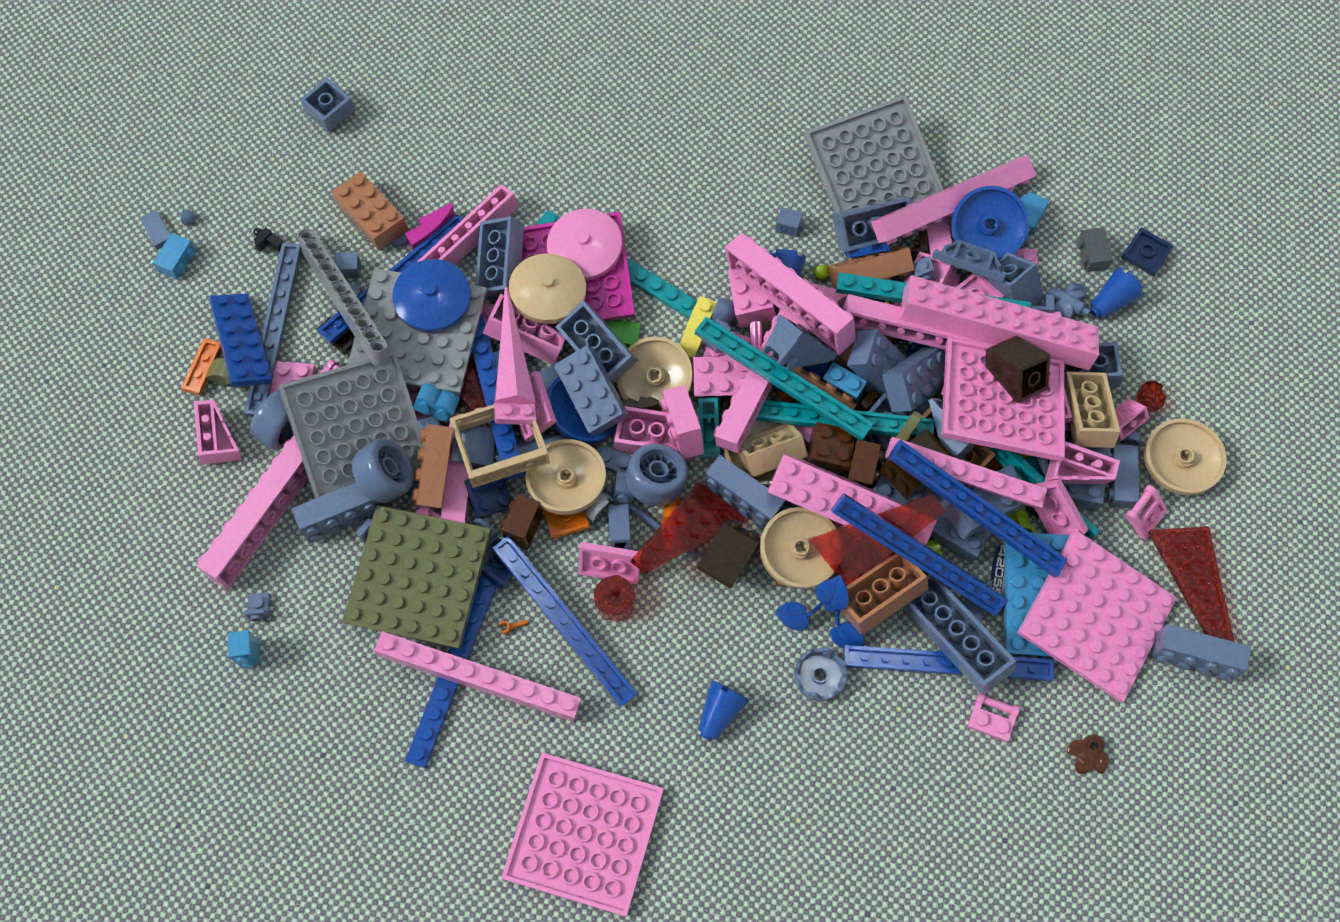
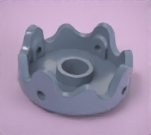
[794,647,847,701]

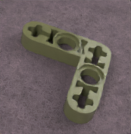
[882,410,924,460]

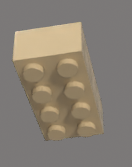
[1064,372,1120,448]

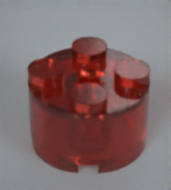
[594,575,635,622]

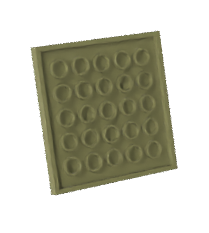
[342,505,492,649]

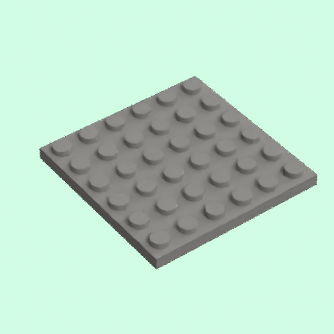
[803,95,944,213]
[347,268,487,395]
[278,351,423,499]

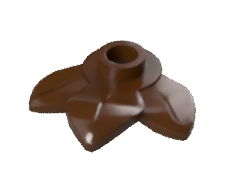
[1066,734,1108,774]

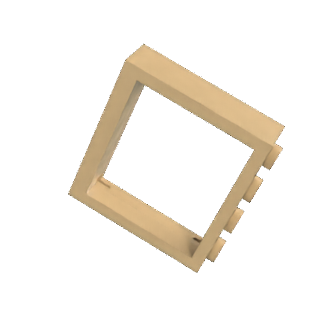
[449,404,550,488]

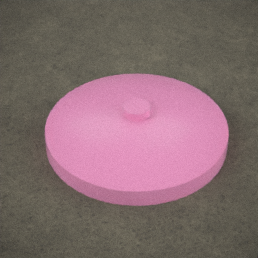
[547,209,623,281]

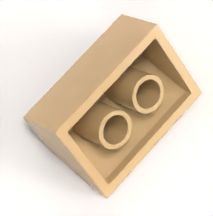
[739,424,808,477]

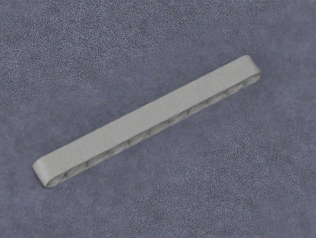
[298,229,389,366]

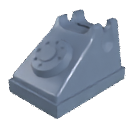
[763,314,838,371]

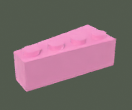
[483,294,565,365]

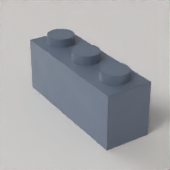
[1107,444,1139,508]

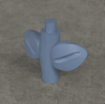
[1045,283,1091,319]

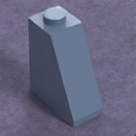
[608,504,632,550]

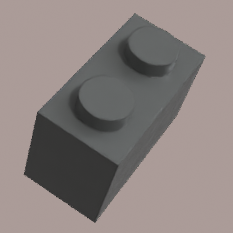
[1076,227,1113,272]

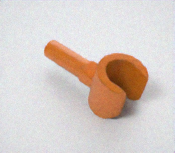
[498,620,528,635]

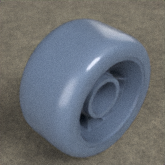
[250,390,294,450]
[352,439,415,503]
[625,443,688,506]

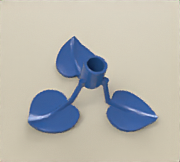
[775,575,865,649]

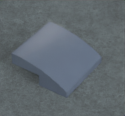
[451,425,496,467]

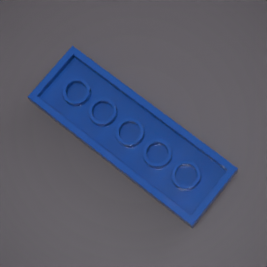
[209,293,272,387]

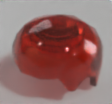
[1136,380,1167,412]

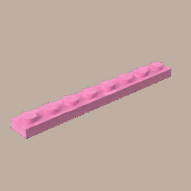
[885,437,1047,509]

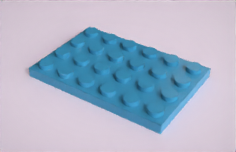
[1004,532,1070,658]

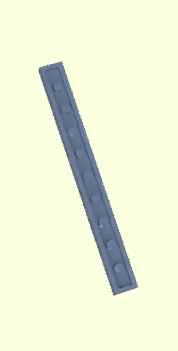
[244,242,301,417]

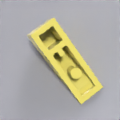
[680,296,717,359]

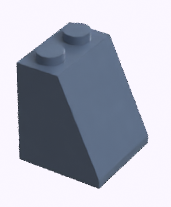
[982,252,1044,306]

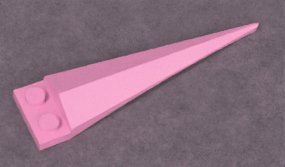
[494,286,537,425]

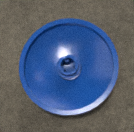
[951,186,1029,260]
[393,259,471,333]
[547,376,617,444]

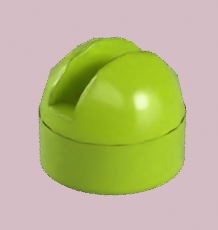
[813,265,829,280]

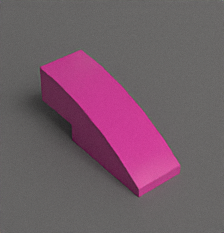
[405,203,455,250]

